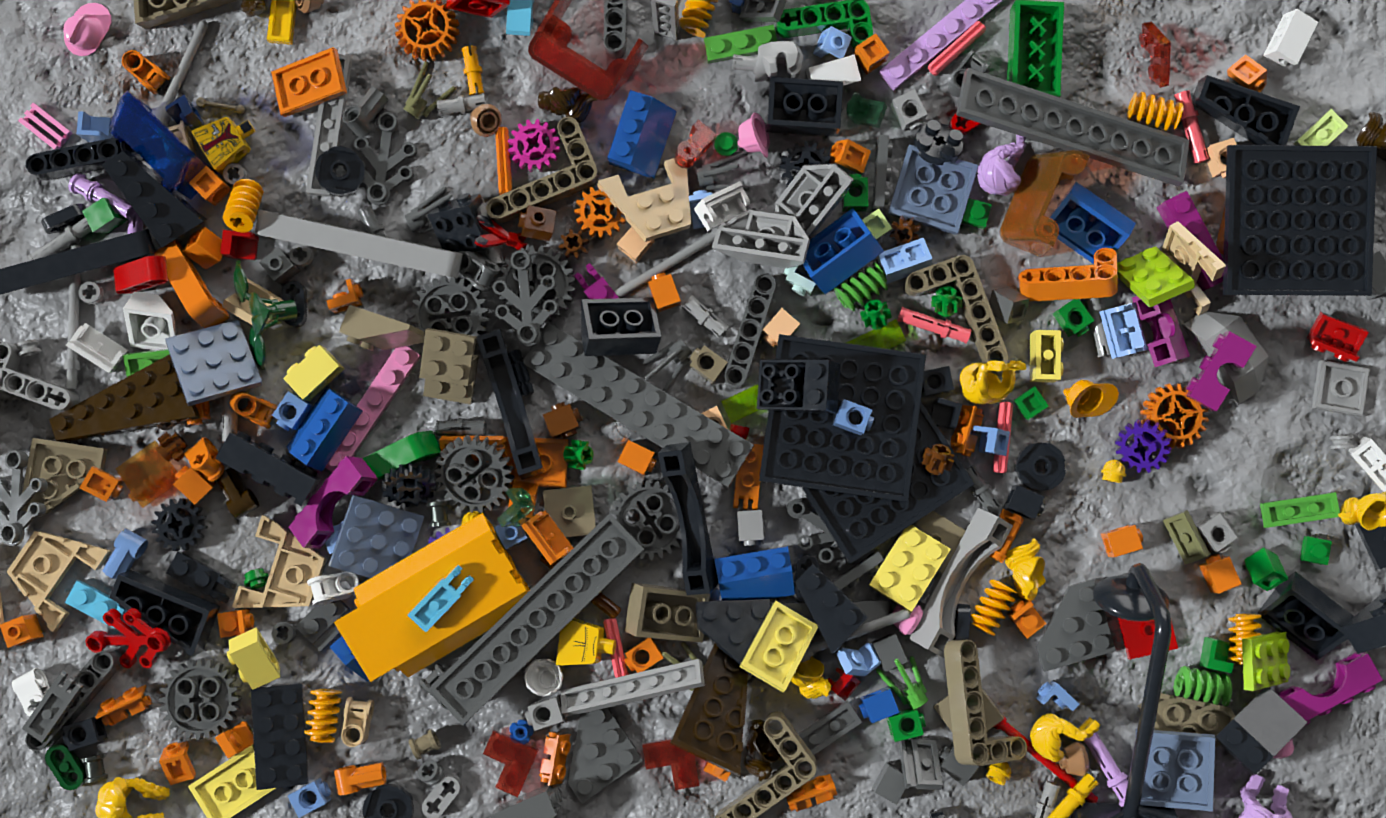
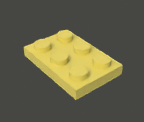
[869,525,951,613]
[739,601,818,692]
[188,744,276,818]

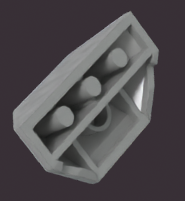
[775,164,854,239]
[712,210,810,269]
[1182,312,1269,405]

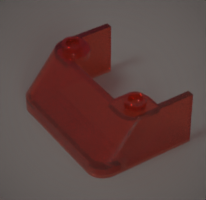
[528,0,649,101]

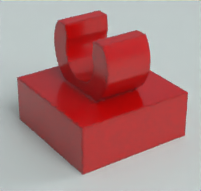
[828,668,861,701]

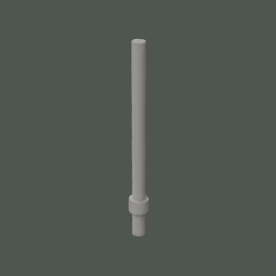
[614,226,718,298]
[64,246,81,390]

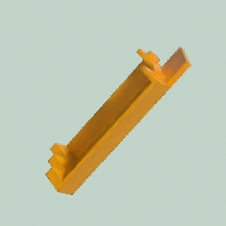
[334,513,530,682]

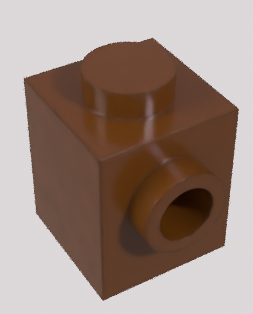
[518,205,556,242]
[543,402,583,439]

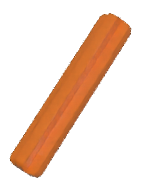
[495,127,512,195]

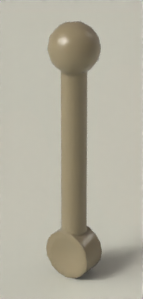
[196,97,245,114]

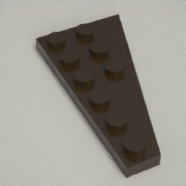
[49,354,200,442]
[670,642,748,776]

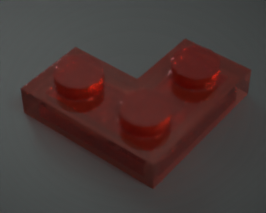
[1139,21,1171,88]
[483,730,539,797]
[642,738,700,790]

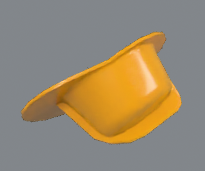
[1063,380,1119,418]

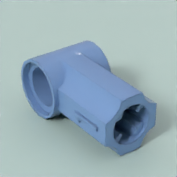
[102,528,149,579]

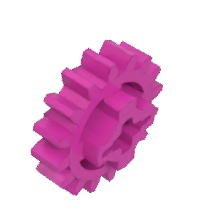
[508,119,561,172]

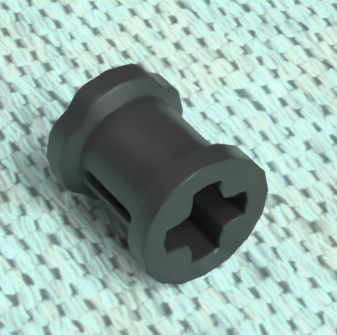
[427,501,451,527]
[81,753,108,783]

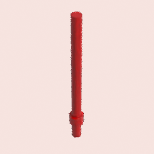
[993,717,1098,803]

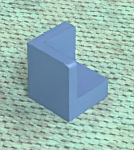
[76,111,114,142]
[972,426,1010,456]

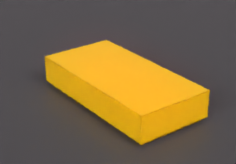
[267,0,297,45]

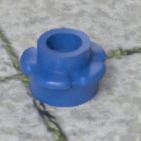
[509,719,534,744]

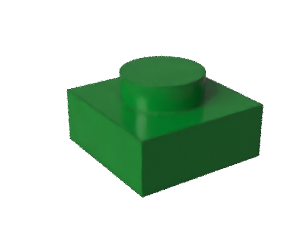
[961,198,992,229]
[1013,386,1049,420]
[1300,536,1332,565]

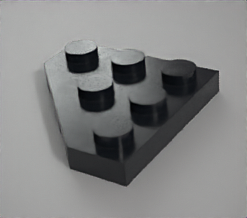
[695,599,771,676]

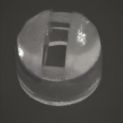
[609,423,630,445]

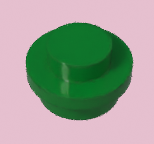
[714,132,738,156]
[244,568,269,589]

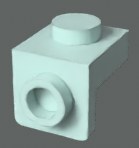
[783,265,816,296]

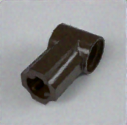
[216,468,260,520]

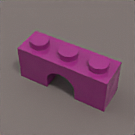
[1132,296,1190,367]
[1186,331,1257,411]

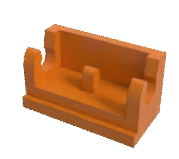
[521,510,574,566]

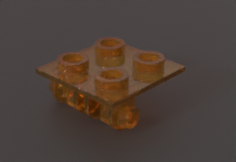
[115,440,177,508]

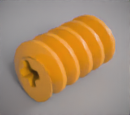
[679,0,718,38]
[1127,91,1184,131]
[223,179,264,233]
[971,579,1017,636]
[1228,614,1262,665]
[304,689,342,743]

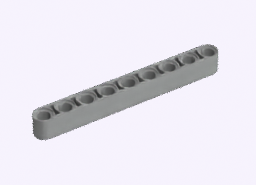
[255,210,463,278]

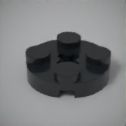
[914,120,963,165]
[315,146,365,196]
[1015,442,1066,491]
[362,784,414,818]

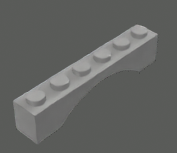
[909,508,1013,657]

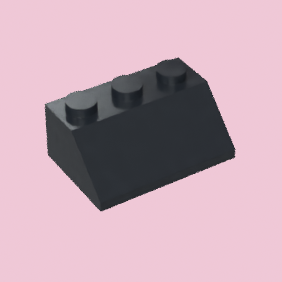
[766,77,843,137]
[581,298,661,356]
[1257,571,1354,661]

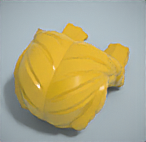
[960,360,1026,404]
[1030,713,1100,762]
[95,777,170,818]

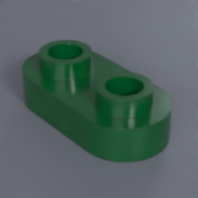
[45,743,87,790]

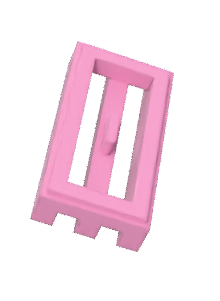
[18,103,73,150]

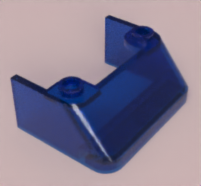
[109,90,218,200]

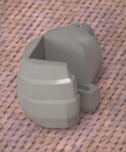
[732,41,804,82]

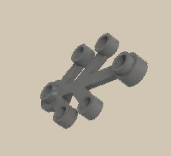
[354,112,417,206]
[493,250,559,346]
[0,450,48,546]
[787,499,872,563]

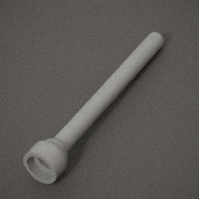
[148,21,208,127]
[801,609,910,663]

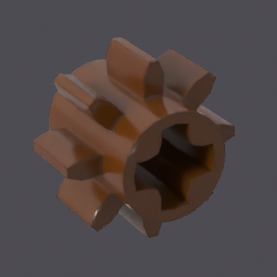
[889,215,920,246]
[559,229,589,260]
[156,432,188,462]
[922,444,954,475]

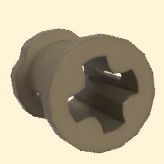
[409,729,441,760]

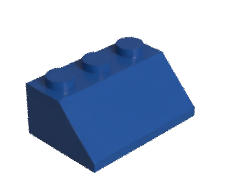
[607,90,677,179]
[1042,182,1136,264]
[803,208,884,295]
[286,386,363,472]
[715,546,795,601]

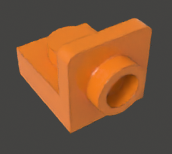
[1227,54,1267,92]
[829,139,871,174]
[326,278,364,314]
[79,466,124,502]
[1007,599,1047,639]
[217,609,254,638]
[215,721,254,759]
[159,741,196,785]

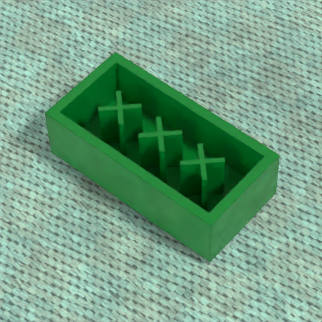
[1007,0,1064,98]

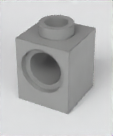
[890,89,928,131]
[737,510,764,546]
[1196,513,1238,553]
[525,695,565,731]

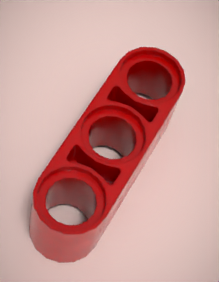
[113,255,168,294]

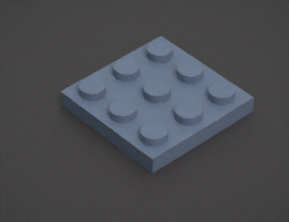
[887,144,978,235]
[165,319,262,406]
[329,495,424,578]
[1135,729,1215,812]

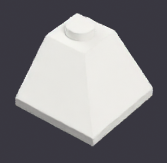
[123,291,177,350]

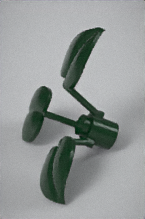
[233,260,297,370]

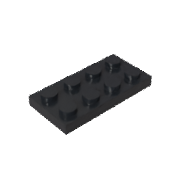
[251,683,309,790]

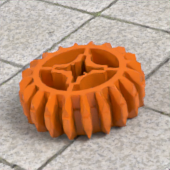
[395,0,460,62]
[1140,383,1209,449]

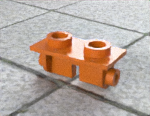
[950,405,984,457]
[989,509,1024,563]
[95,685,152,726]
[539,731,571,785]
[786,774,838,812]

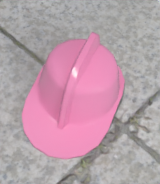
[63,3,112,56]
[738,113,770,158]

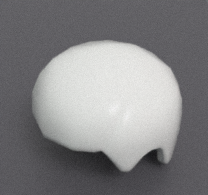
[524,659,564,697]

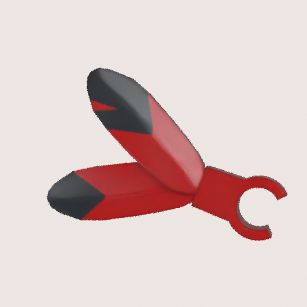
[475,215,528,250]

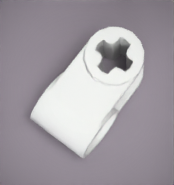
[307,572,359,606]
[12,668,50,717]

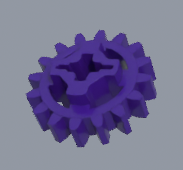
[1115,419,1172,473]

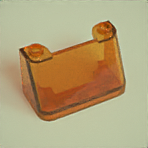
[999,150,1090,257]

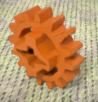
[574,187,626,239]

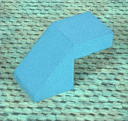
[506,0,534,36]

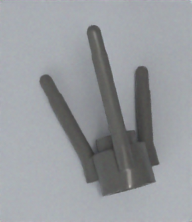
[696,149,750,191]
[405,187,453,234]
[642,339,692,393]

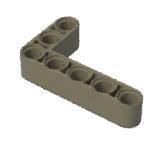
[486,117,599,224]
[903,255,1009,364]
[944,640,1027,766]
[715,711,817,818]

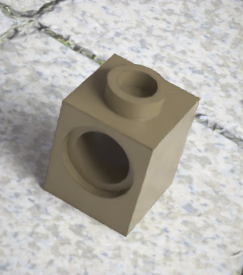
[689,345,728,384]

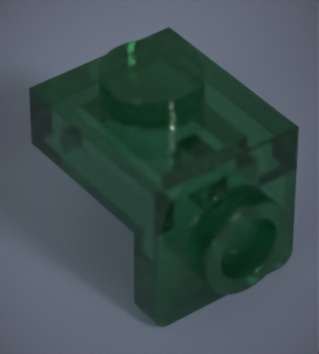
[846,92,887,128]
[497,488,535,527]

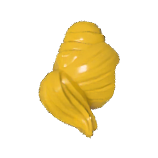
[1338,492,1386,531]
[1005,538,1046,601]
[791,656,831,699]

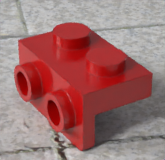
[1307,312,1369,362]

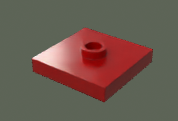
[1118,618,1178,660]

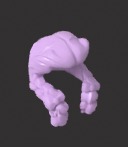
[977,135,1026,196]
[1238,774,1293,818]

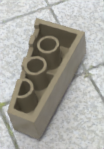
[134,0,237,29]

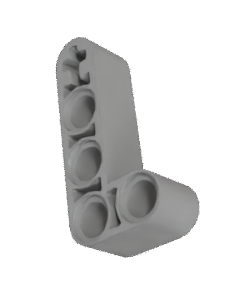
[0,341,80,411]

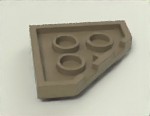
[21,438,108,514]
[1138,693,1236,748]

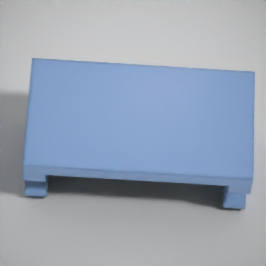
[878,238,932,284]
[1100,303,1148,359]

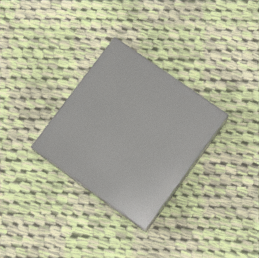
[1311,360,1370,417]

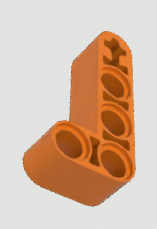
[154,239,230,328]
[1018,248,1118,301]

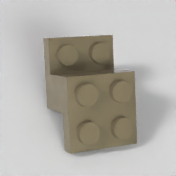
[419,328,479,404]

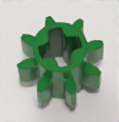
[931,286,962,317]
[860,300,892,330]
[563,440,594,470]

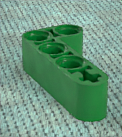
[776,0,873,49]
[363,430,441,482]

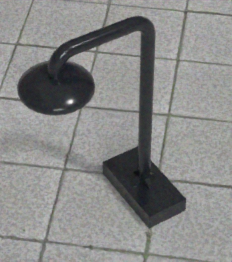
[1071,563,1178,818]

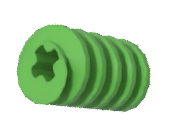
[834,262,888,312]
[1173,666,1232,706]

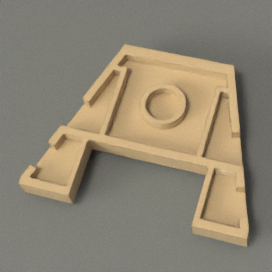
[597,155,691,242]
[1161,222,1226,316]
[232,515,327,608]
[7,531,112,632]

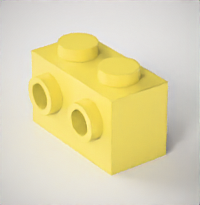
[1030,330,1064,383]
[283,345,345,402]
[227,627,280,690]

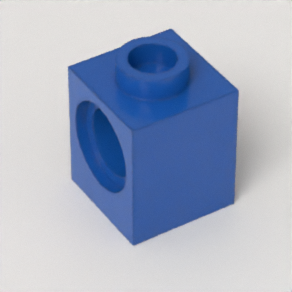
[858,687,900,723]

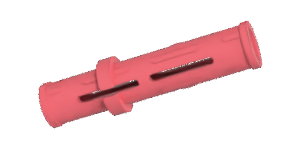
[1174,90,1210,164]
[897,306,972,344]

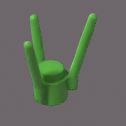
[876,656,928,710]

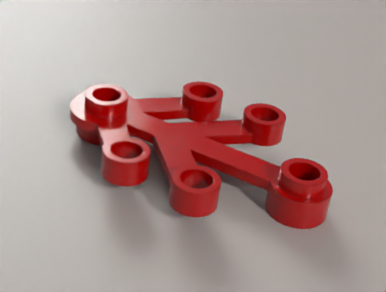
[85,608,171,668]

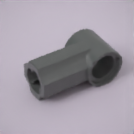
[342,87,388,137]

